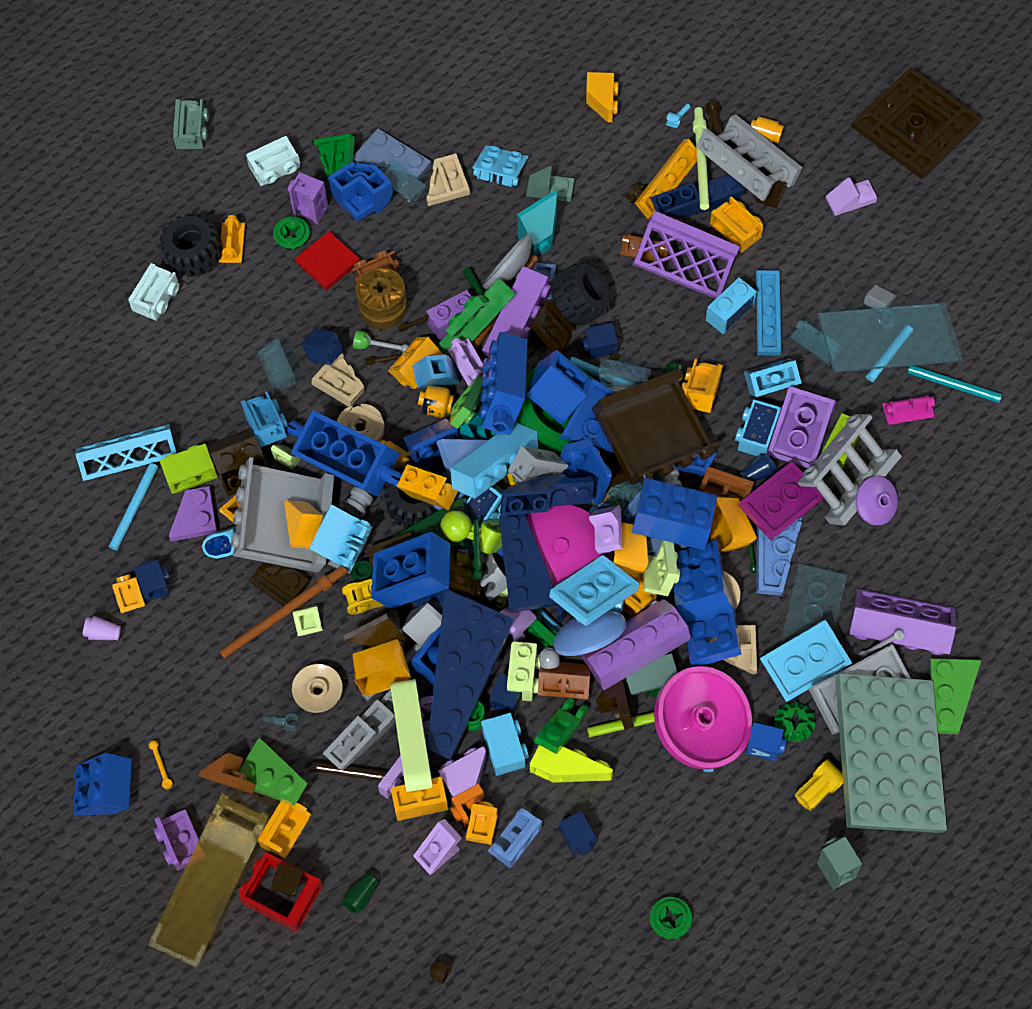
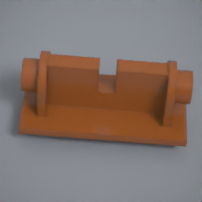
[620,233,668,265]
[350,250,400,284]

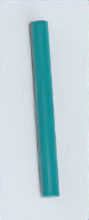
[908,365,1002,403]

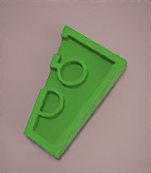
[450,375,482,429]
[929,659,981,734]
[239,738,307,806]

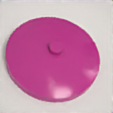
[526,505,610,587]
[654,666,752,770]

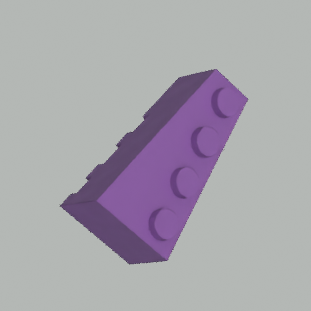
[482,266,552,357]

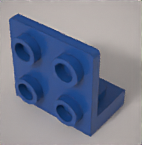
[560,439,612,506]

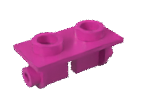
[882,395,935,425]

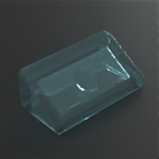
[380,159,427,204]
[258,338,296,392]

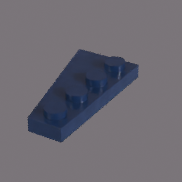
[499,514,559,613]

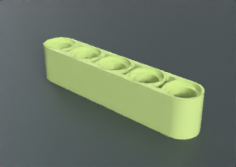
[390,679,433,792]

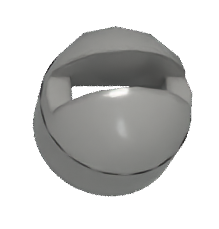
[539,648,560,669]

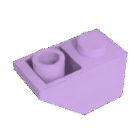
[438,747,487,798]

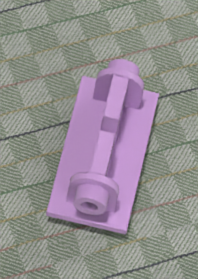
[448,338,484,386]

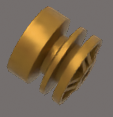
[356,267,407,329]

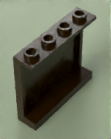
[592,368,720,485]

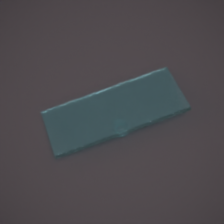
[818,303,963,373]

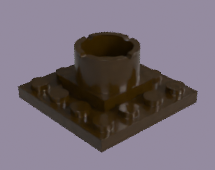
[851,67,982,179]

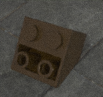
[207,428,268,497]

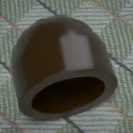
[430,960,452,984]

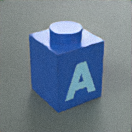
[746,722,787,761]

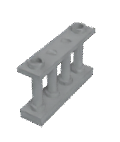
[696,114,802,201]
[797,414,902,525]

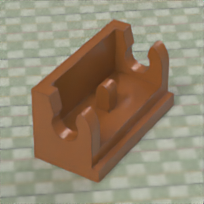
[699,467,754,501]
[538,662,591,699]

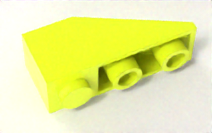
[530,745,613,783]

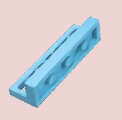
[75,424,177,481]

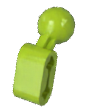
[440,510,502,554]

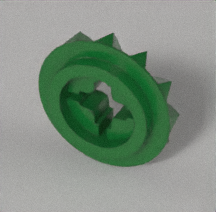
[273,217,310,250]
[774,702,816,742]
[650,897,692,940]

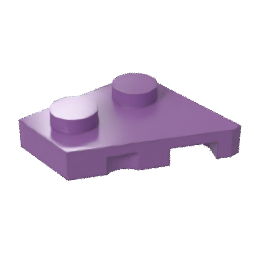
[169,486,217,541]

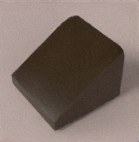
[756,182,786,209]
[270,864,304,897]

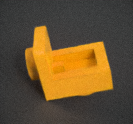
[466,802,498,845]

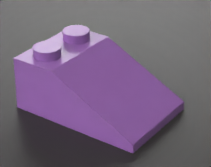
[767,386,838,468]

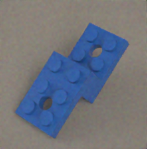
[673,540,742,667]

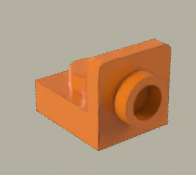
[450,783,484,827]

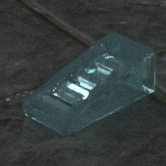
[599,359,651,385]

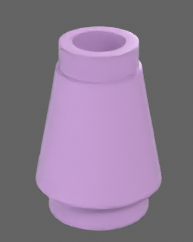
[83,616,121,641]

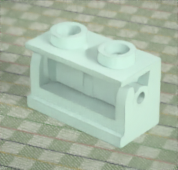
[246,136,301,186]
[128,263,179,321]

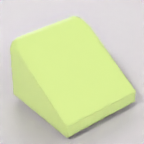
[271,445,301,470]
[293,604,323,636]

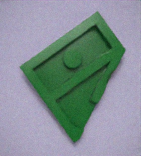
[314,134,355,179]

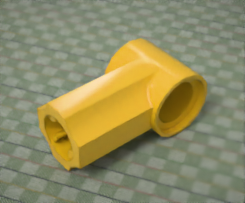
[795,759,843,811]

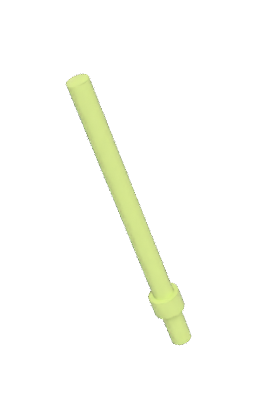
[693,107,709,210]

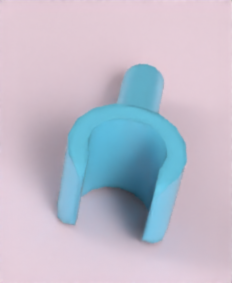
[666,104,690,128]

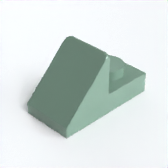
[526,166,574,202]

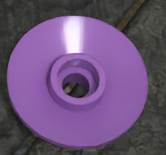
[856,476,898,525]

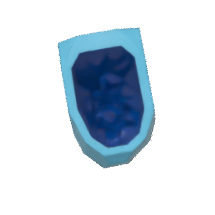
[202,526,236,559]

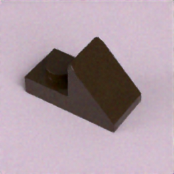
[596,680,634,730]

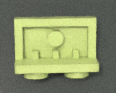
[642,540,680,596]
[507,642,540,701]

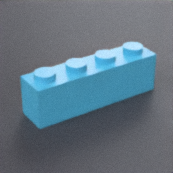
[451,422,538,499]

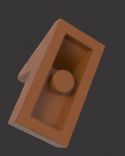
[199,753,256,794]

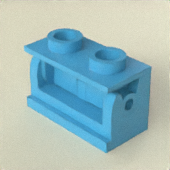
[240,391,287,447]

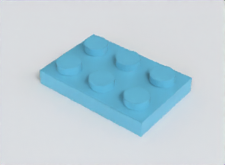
[549,555,639,626]
[760,620,852,703]

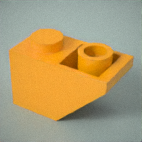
[586,72,618,123]

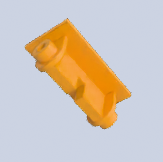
[218,215,245,263]

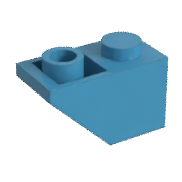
[412,354,460,388]

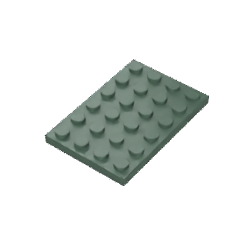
[835,674,947,833]

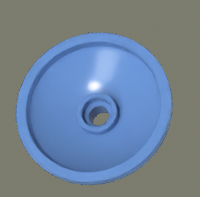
[553,610,626,656]

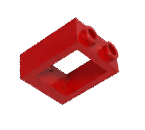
[239,852,323,932]

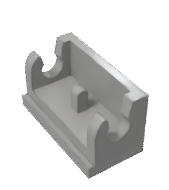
[480,553,507,601]

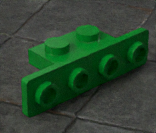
[437,279,516,359]

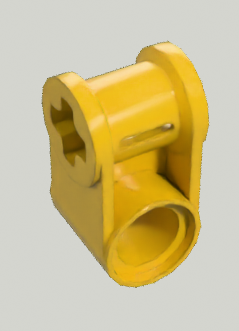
[342,579,384,615]

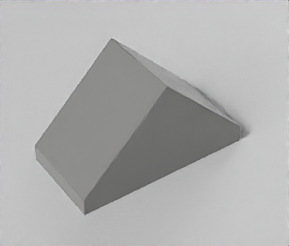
[402,603,442,645]

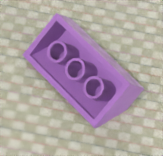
[849,589,956,655]
[581,599,690,690]

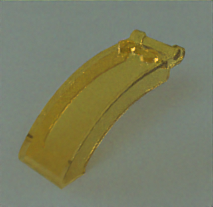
[148,793,269,967]

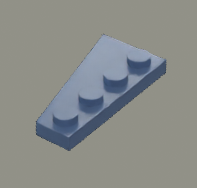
[756,516,803,596]

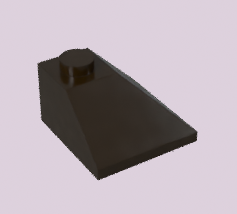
[343,609,410,647]

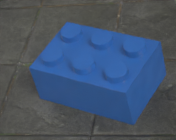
[632,478,717,550]
[371,532,450,609]

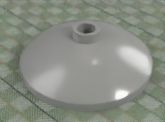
[482,233,532,289]

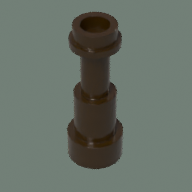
[705,101,727,144]

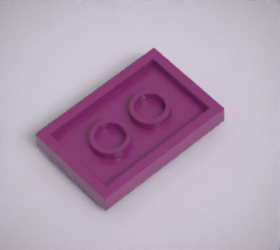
[738,461,824,541]

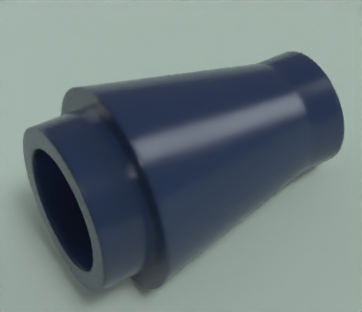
[739,454,777,482]

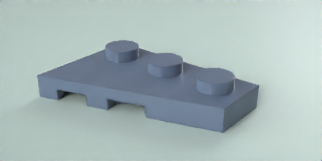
[353,129,432,181]

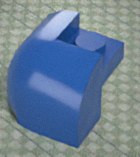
[328,162,393,222]

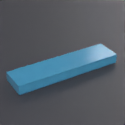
[756,270,781,356]

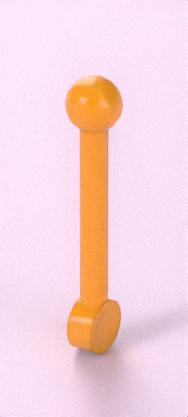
[149,740,173,790]

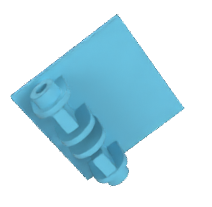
[473,145,528,187]
[309,505,372,571]

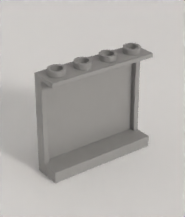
[231,457,334,572]

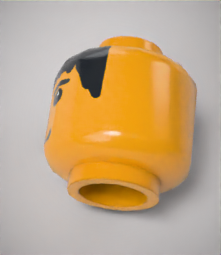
[418,385,454,418]

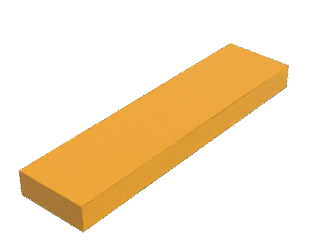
[635,139,697,219]

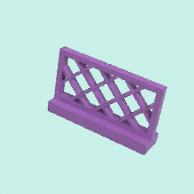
[633,211,740,299]

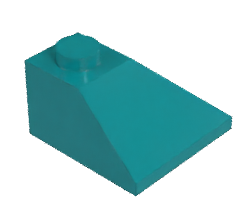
[517,190,557,256]

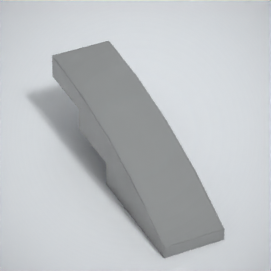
[323,689,396,771]

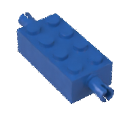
[479,332,527,435]
[287,410,403,497]

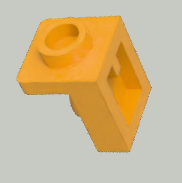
[112,574,145,613]

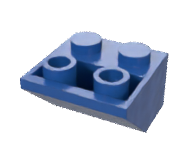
[526,350,592,424]
[403,419,459,468]
[73,753,131,815]

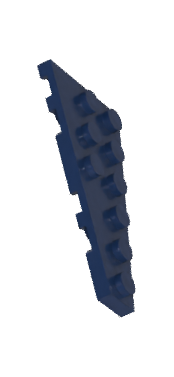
[427,589,515,760]

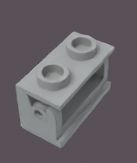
[508,446,568,484]

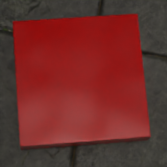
[295,231,360,291]

